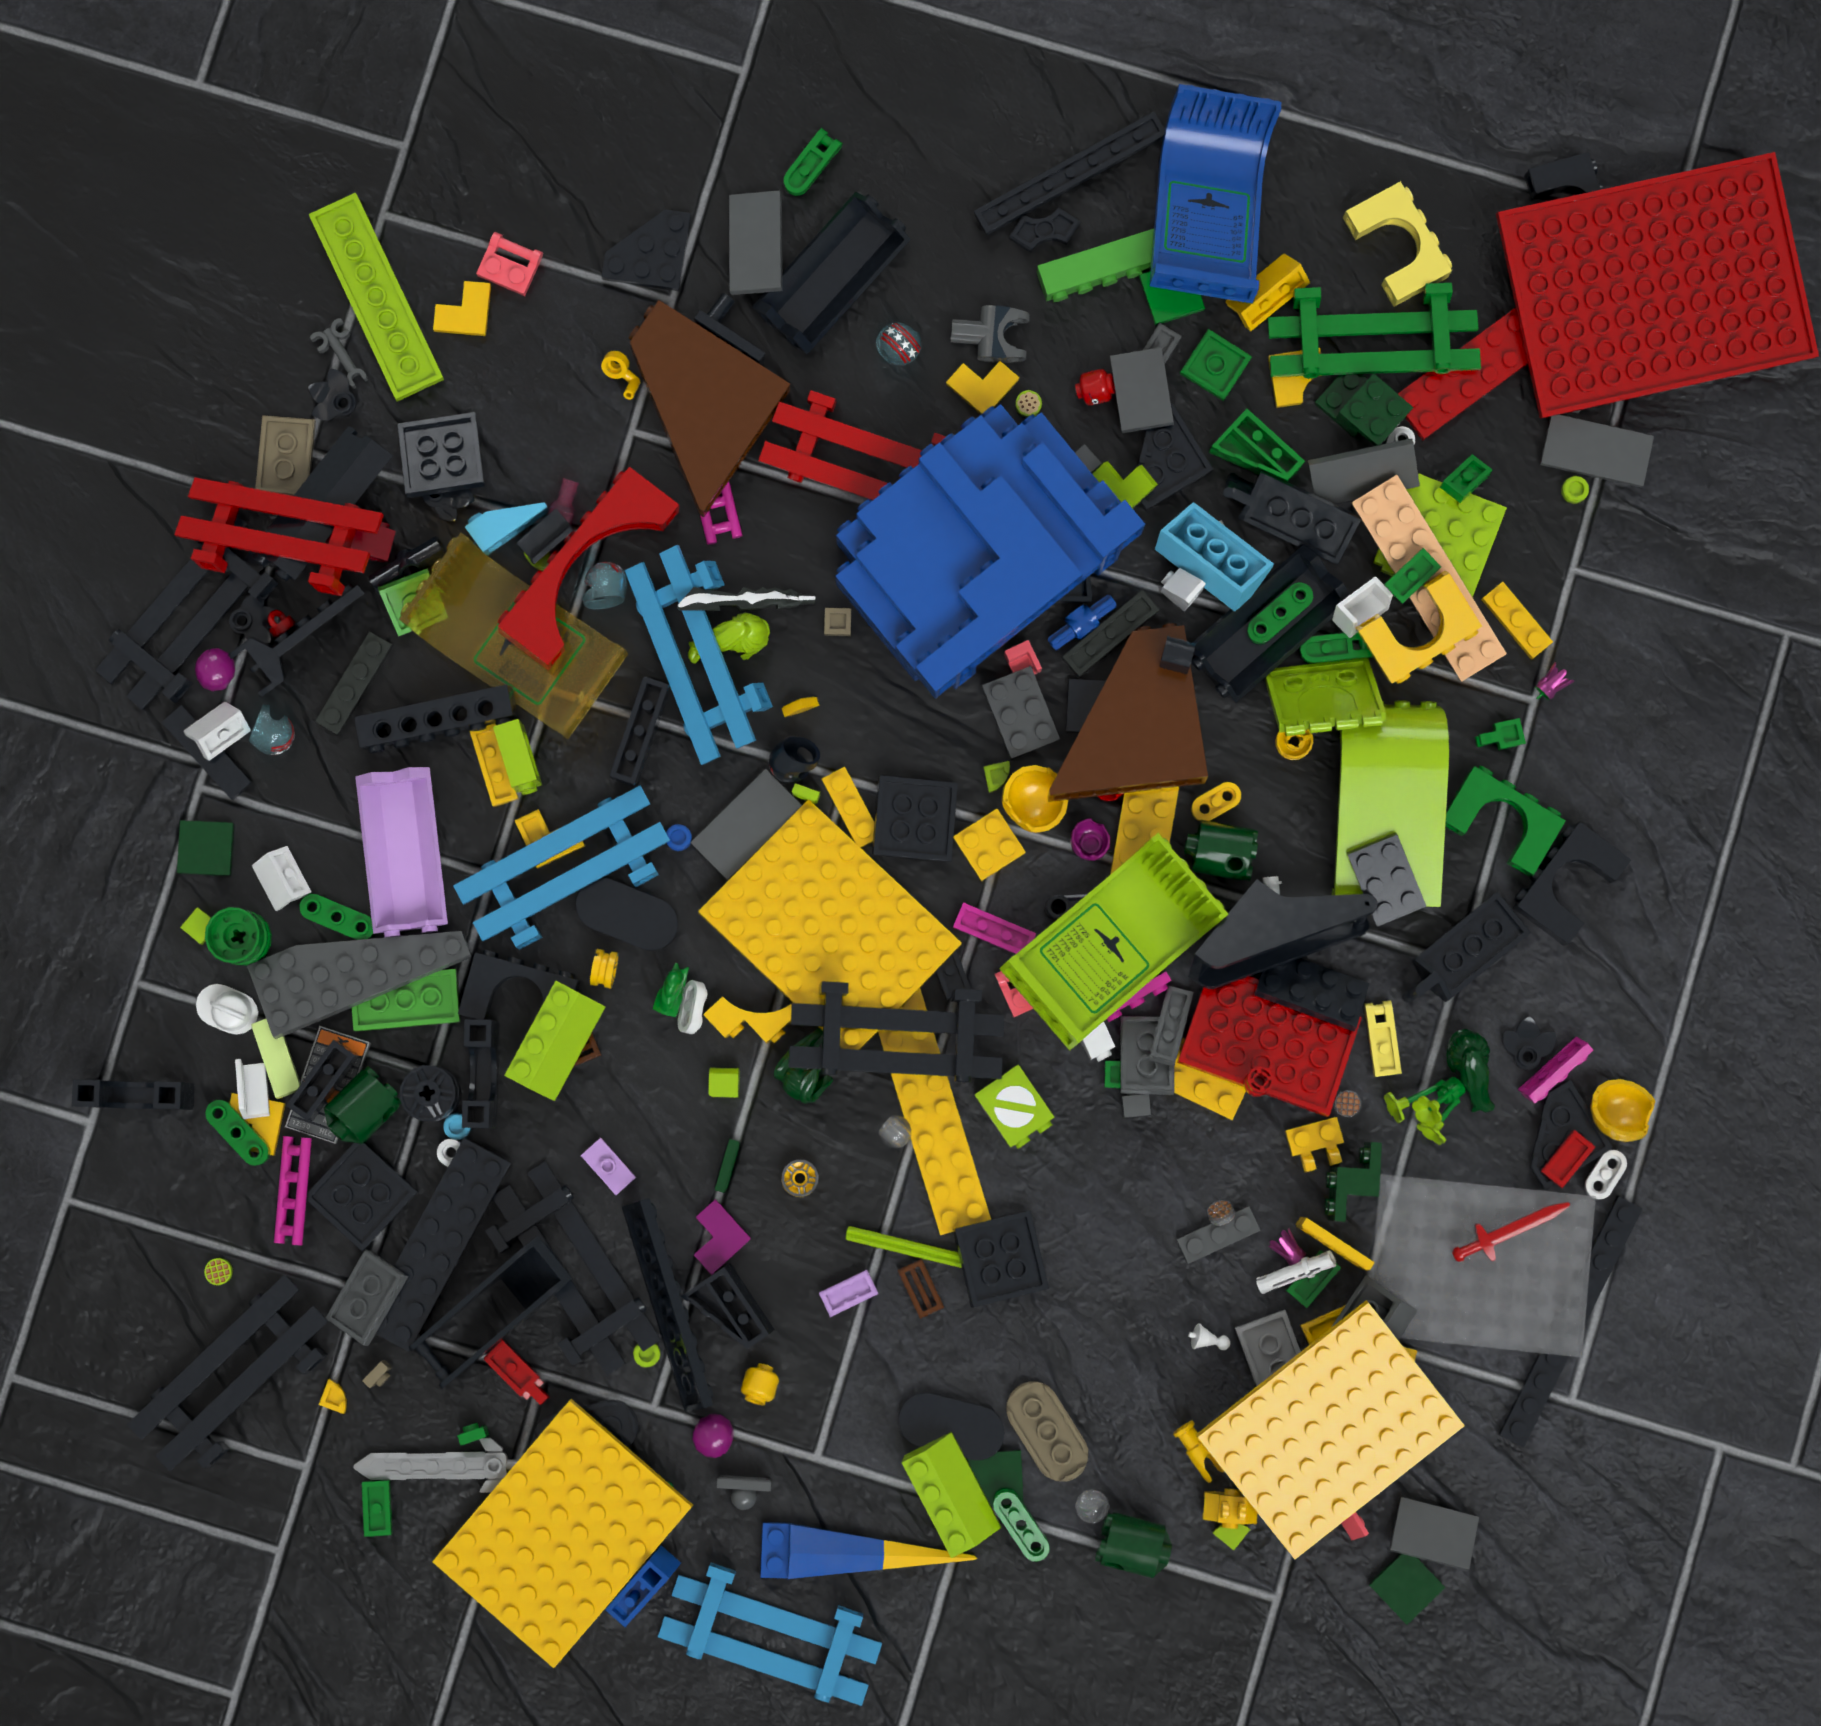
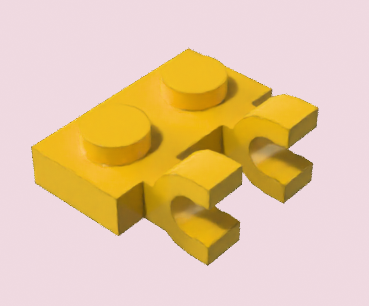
[1285,1117,1344,1173]

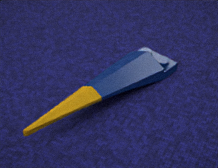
[760,1522,977,1579]

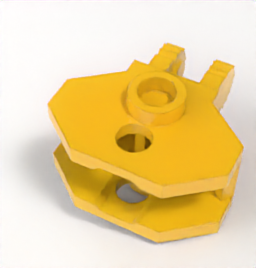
[1202,1488,1257,1529]

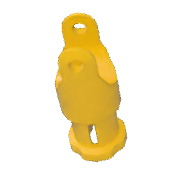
[1173,1420,1224,1483]

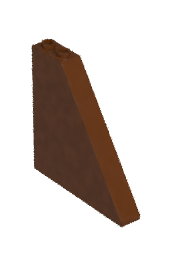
[629,300,790,517]
[1047,623,1208,802]

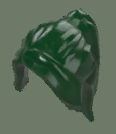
[774,1028,833,1104]
[1446,1029,1495,1113]

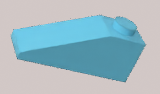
[465,503,550,556]

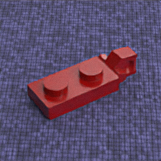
[483,1339,550,1405]

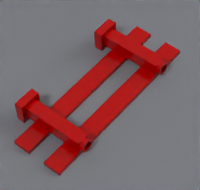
[758,390,946,500]
[174,477,384,596]

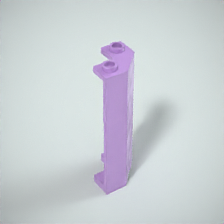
[355,767,448,938]

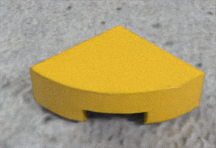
[782,696,820,717]
[319,1379,347,1414]

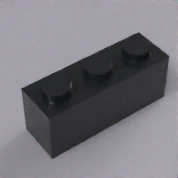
[286,1040,359,1121]

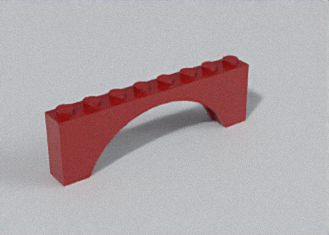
[497,467,679,671]

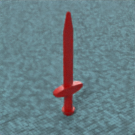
[1452,1202,1570,1262]

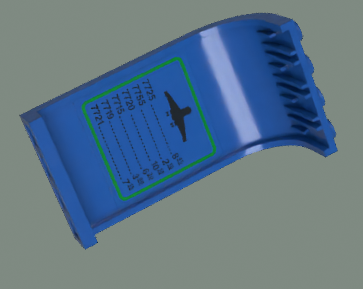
[1149,84,1282,303]

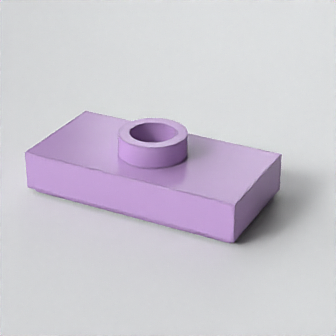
[581,1138,636,1195]
[819,1270,879,1317]

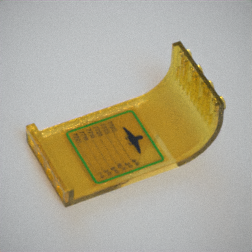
[399,533,628,739]

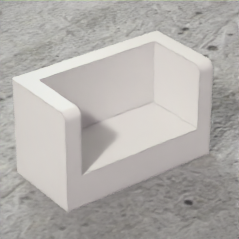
[1332,576,1393,638]

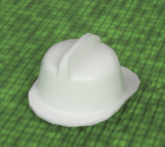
[196,984,258,1035]

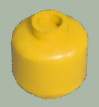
[741,1363,779,1405]

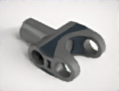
[951,305,1030,363]

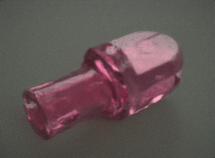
[548,478,579,524]

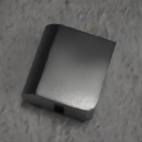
[1159,636,1196,674]

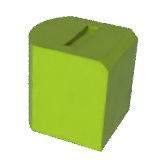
[709,1068,740,1098]

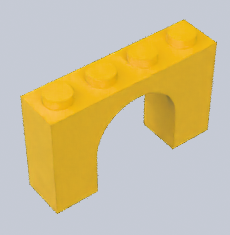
[1356,571,1482,684]

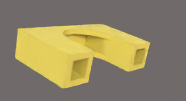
[1343,181,1452,307]

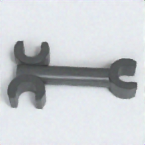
[310,318,368,389]

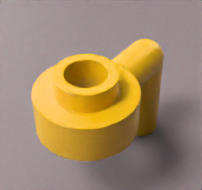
[601,351,640,400]

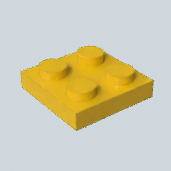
[953,809,1026,882]

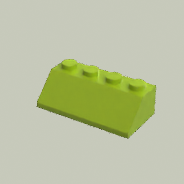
[504,981,606,1101]
[902,1432,1001,1558]

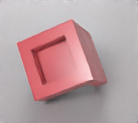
[1004,640,1042,675]

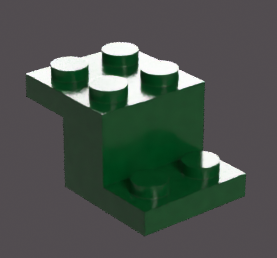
[1315,373,1413,446]
[1324,1142,1382,1222]

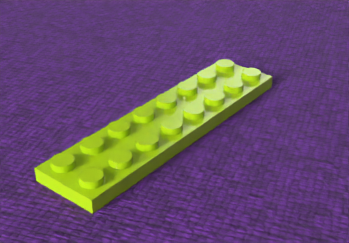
[309,193,444,401]

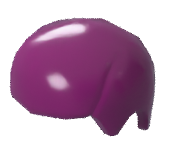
[195,648,235,691]
[1070,819,1110,861]
[692,1414,734,1458]

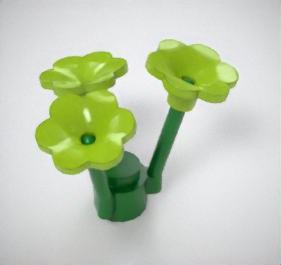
[1384,1077,1466,1145]

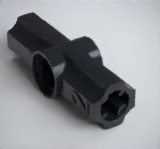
[369,536,448,595]

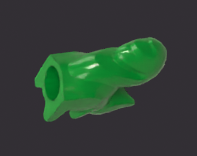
[653,963,689,1017]

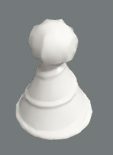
[1188,1323,1230,1350]

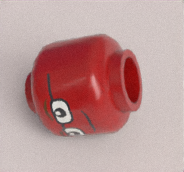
[1075,369,1116,405]

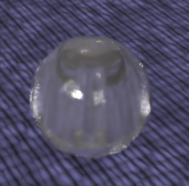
[878,1115,912,1149]
[1075,1489,1109,1524]

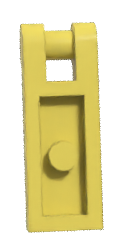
[1364,1000,1402,1077]

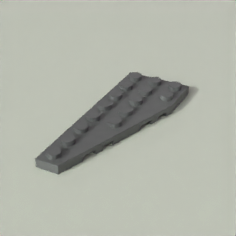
[247,931,472,1039]

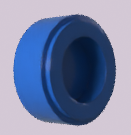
[666,824,692,851]

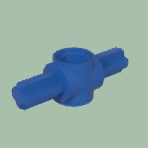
[1048,595,1117,650]

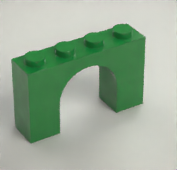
[1445,766,1566,877]

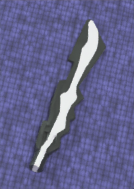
[677,587,815,611]

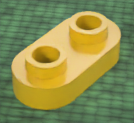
[1191,782,1241,821]

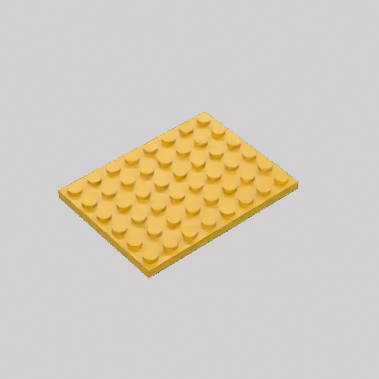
[698,800,962,1050]
[1196,1300,1465,1559]
[432,1399,693,1668]

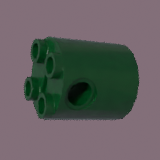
[1184,820,1258,881]
[324,1066,401,1145]
[1095,1512,1172,1578]

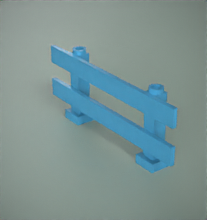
[625,545,773,765]
[453,785,670,950]
[658,1563,882,1706]

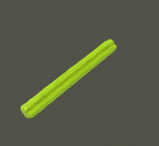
[845,1226,962,1268]

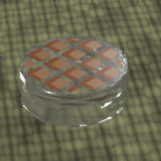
[1334,1090,1361,1117]
[1207,1200,1235,1226]

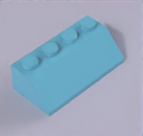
[1155,502,1274,611]

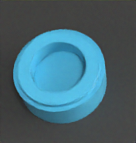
[444,1113,471,1140]

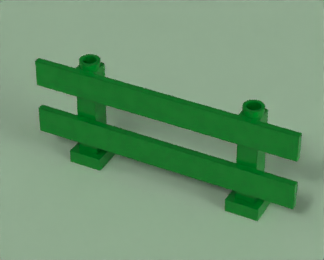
[1268,283,1481,379]

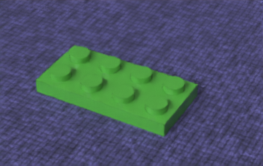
[352,969,461,1032]

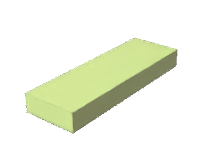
[251,1019,301,1099]

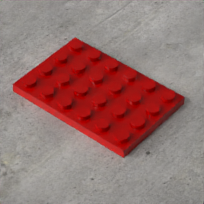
[1177,976,1362,1117]

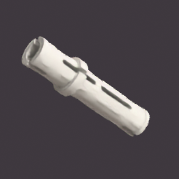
[1256,1250,1336,1294]

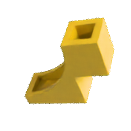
[703,996,792,1043]

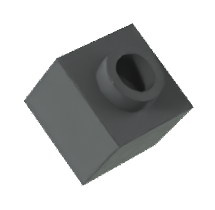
[1121,1094,1151,1118]

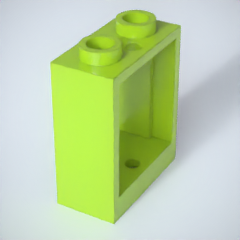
[493,719,542,795]

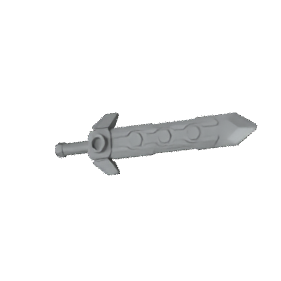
[354,1438,518,1493]

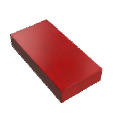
[1540,1130,1595,1188]

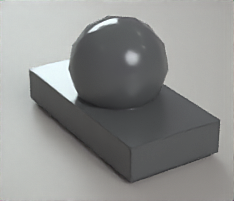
[717,1475,772,1510]

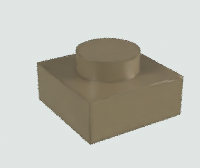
[824,608,851,636]
[362,1360,392,1388]

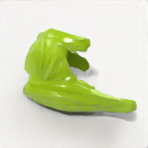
[688,612,770,663]

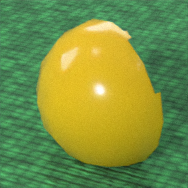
[1001,765,1068,833]
[1590,1079,1655,1142]

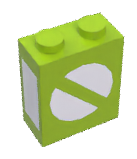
[974,1065,1055,1149]

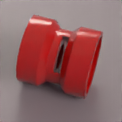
[1244,1066,1274,1097]

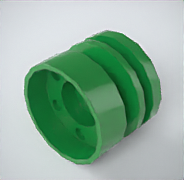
[205,907,272,966]

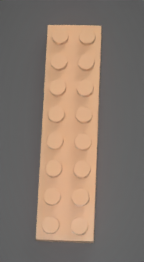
[1351,475,1507,682]

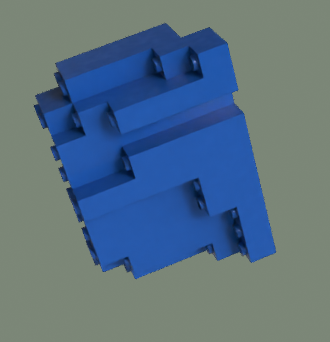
[835,404,1145,699]

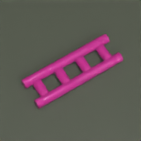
[700,482,743,545]
[274,1136,312,1245]

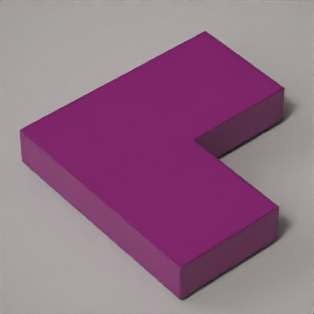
[694,1199,751,1275]

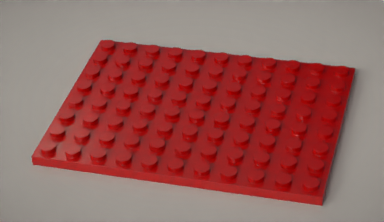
[1496,152,1819,419]

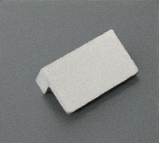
[184,702,251,761]
[252,846,311,911]
[235,1059,270,1119]

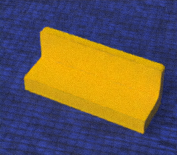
[1226,254,1310,331]

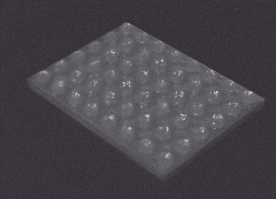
[1371,1174,1596,1357]

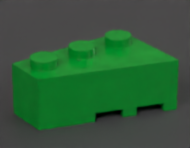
[1209,409,1305,482]

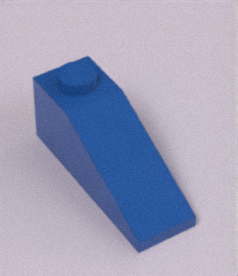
[605,1545,681,1627]

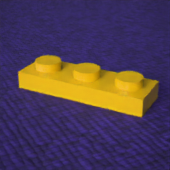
[1481,582,1553,660]
[470,723,519,807]
[822,767,874,848]

